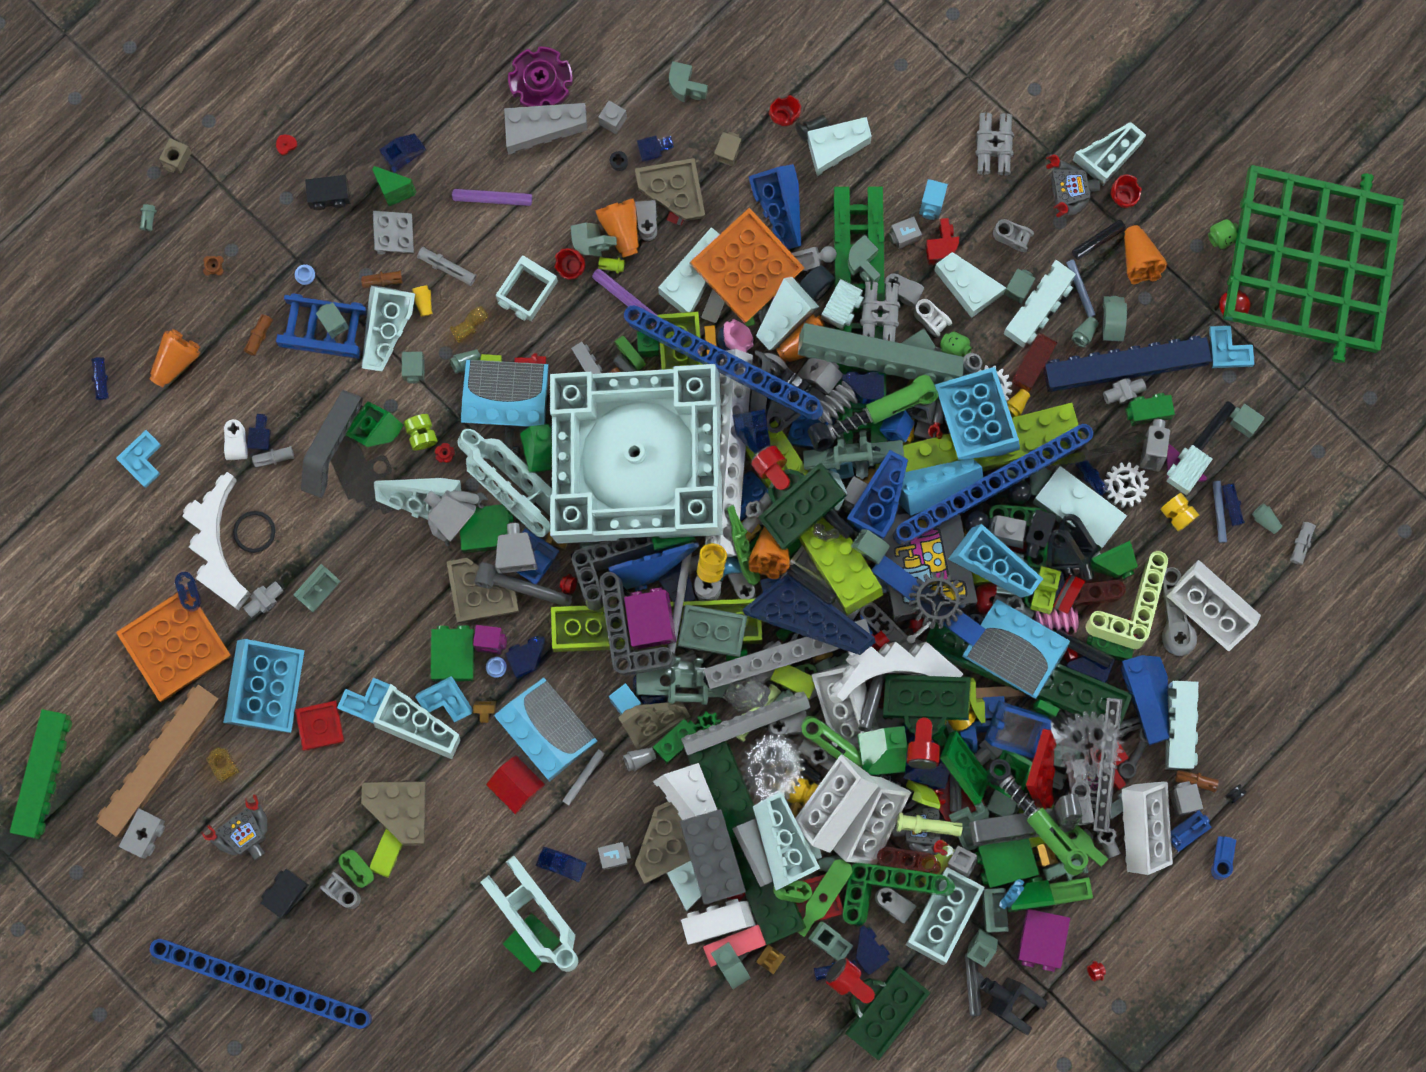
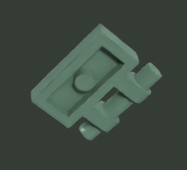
[949,801,989,851]

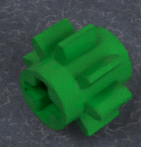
[696,711,721,730]

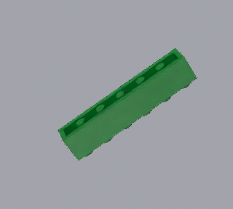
[10,709,72,839]

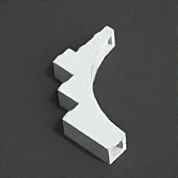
[182,472,251,611]
[829,642,963,704]

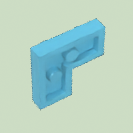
[1209,326,1254,368]
[116,430,162,488]
[415,676,473,722]
[337,678,390,724]

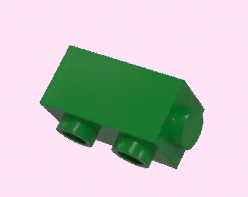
[1125,393,1175,426]
[1086,635,1134,661]
[653,719,699,765]

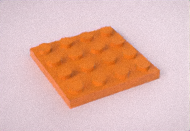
[689,207,804,323]
[116,587,232,702]

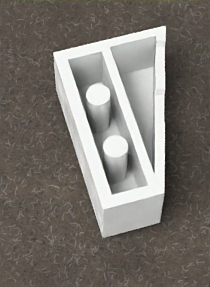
[653,763,717,820]
[681,899,758,945]

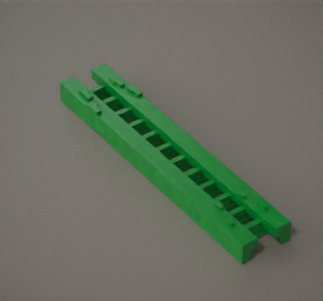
[833,186,887,446]

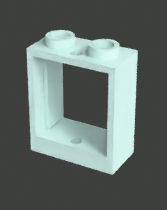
[496,255,558,321]

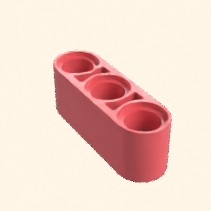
[703,925,766,967]

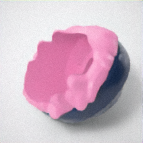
[717,319,754,353]

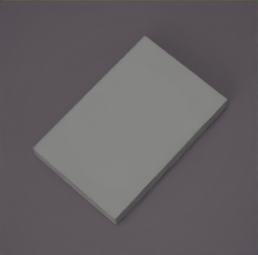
[733,819,773,887]

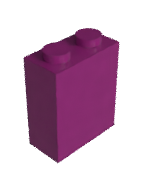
[624,588,676,650]
[1017,909,1070,972]

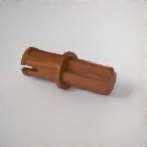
[361,270,402,288]
[1175,769,1219,793]

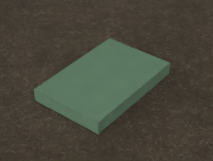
[678,604,747,658]

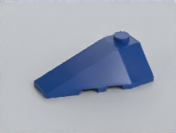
[749,164,801,249]
[847,450,908,539]
[608,543,699,592]
[1121,655,1169,745]

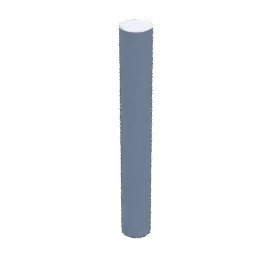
[1067,260,1096,317]
[1212,481,1227,543]

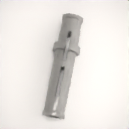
[417,247,477,286]

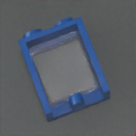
[985,700,1052,759]

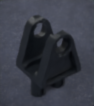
[761,368,813,433]
[1047,514,1098,581]
[980,977,1048,1036]

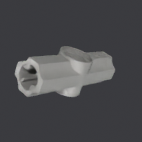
[1066,759,1094,825]

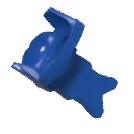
[960,719,1007,753]

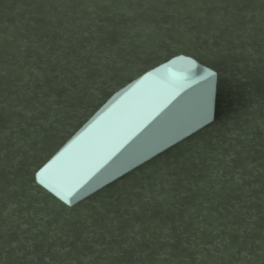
[362,285,415,371]
[374,478,461,520]

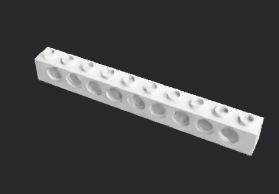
[705,349,753,557]

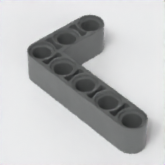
[301,390,363,498]
[572,537,667,611]
[600,572,676,676]
[969,794,1083,846]

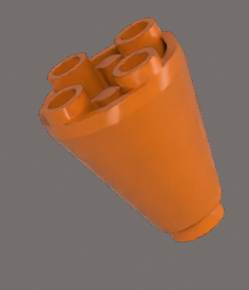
[595,198,638,258]
[1124,225,1167,284]
[776,314,825,362]
[149,329,200,387]
[748,526,790,579]

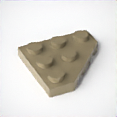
[635,158,705,221]
[447,558,519,623]
[618,702,691,750]
[361,782,426,846]
[635,802,691,884]

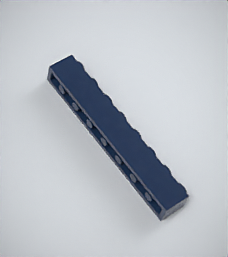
[1043,336,1212,392]

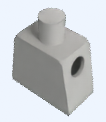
[1139,419,1170,472]
[988,515,1027,549]
[495,523,538,574]

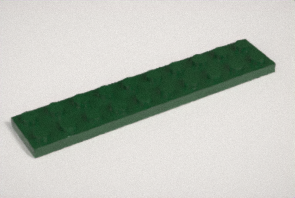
[925,623,1133,726]
[685,740,806,945]

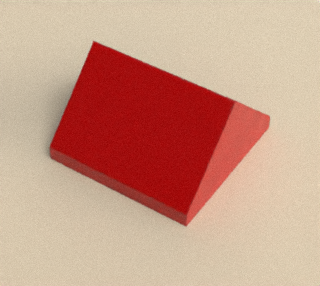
[486,755,545,815]

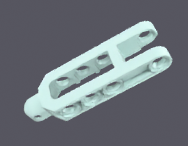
[458,429,552,537]
[481,856,578,972]

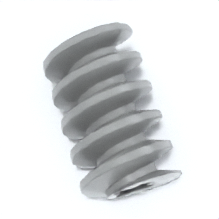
[811,381,858,424]
[694,576,721,601]

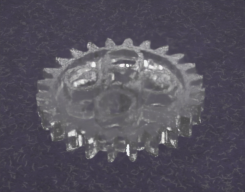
[1054,711,1124,781]
[740,734,805,801]

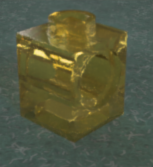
[206,747,240,782]

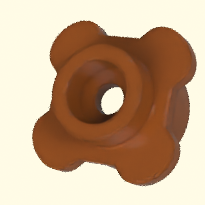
[203,256,224,276]

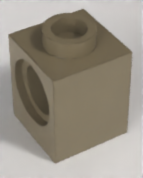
[714,132,742,167]
[159,138,192,173]

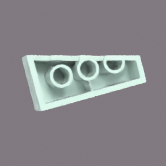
[658,227,720,313]
[1004,260,1076,348]
[1165,681,1198,771]
[373,684,460,759]
[753,792,820,891]

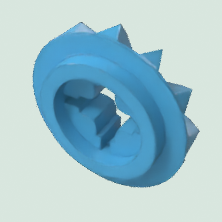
[1000,879,1024,909]

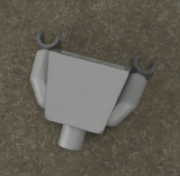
[424,490,488,547]

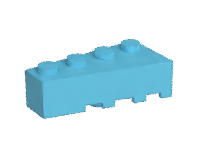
[898,458,983,516]
[948,524,1043,598]

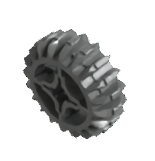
[909,572,966,629]

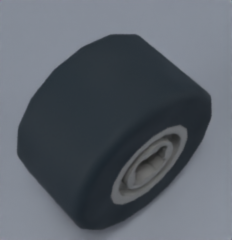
[799,265,835,303]

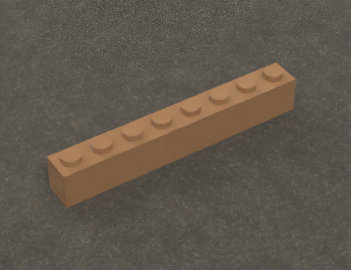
[97,685,222,838]

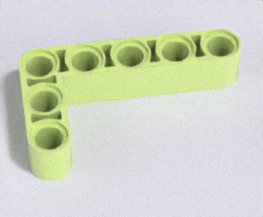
[1086,551,1168,649]

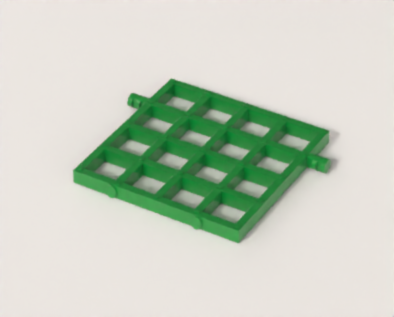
[1223,165,1404,363]

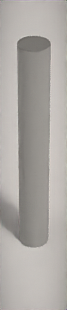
[562,749,605,806]

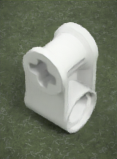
[914,299,952,338]
[224,419,248,460]

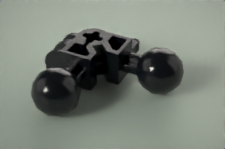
[957,480,1032,533]

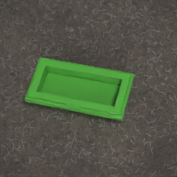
[1050,877,1093,905]

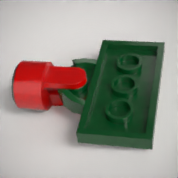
[751,445,847,550]
[883,675,971,769]
[826,958,931,1061]

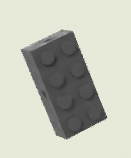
[679,809,746,905]

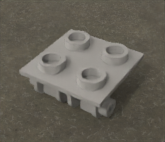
[373,211,414,255]

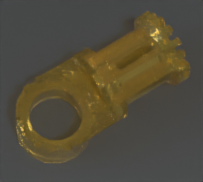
[450,306,489,343]

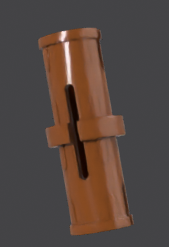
[243,314,273,356]

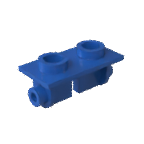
[1171,810,1212,852]

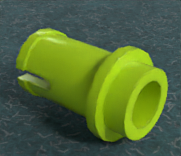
[598,257,625,274]

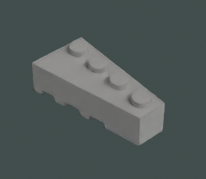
[504,103,587,155]

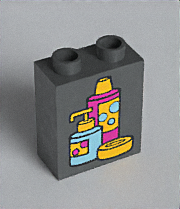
[882,504,977,623]

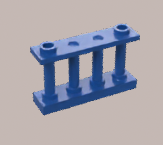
[276,293,367,359]

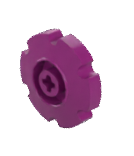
[508,47,573,107]

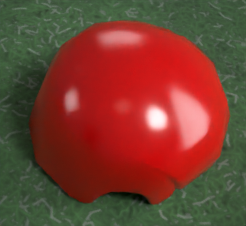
[769,95,801,126]
[1111,174,1142,208]
[554,248,585,280]
[1219,290,1250,316]
[975,583,997,615]

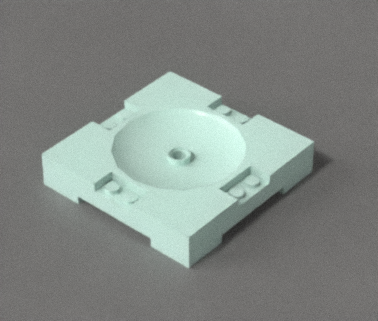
[550,364,723,544]

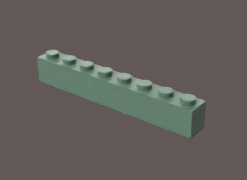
[798,323,964,384]

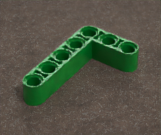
[988,505,1048,608]
[843,863,955,926]

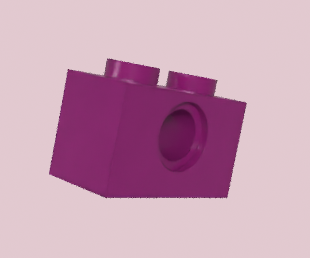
[473,625,507,654]

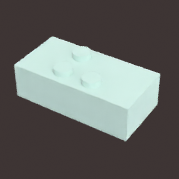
[1033,466,1127,552]
[906,867,985,965]

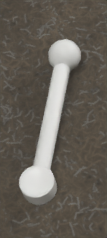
[907,621,931,644]

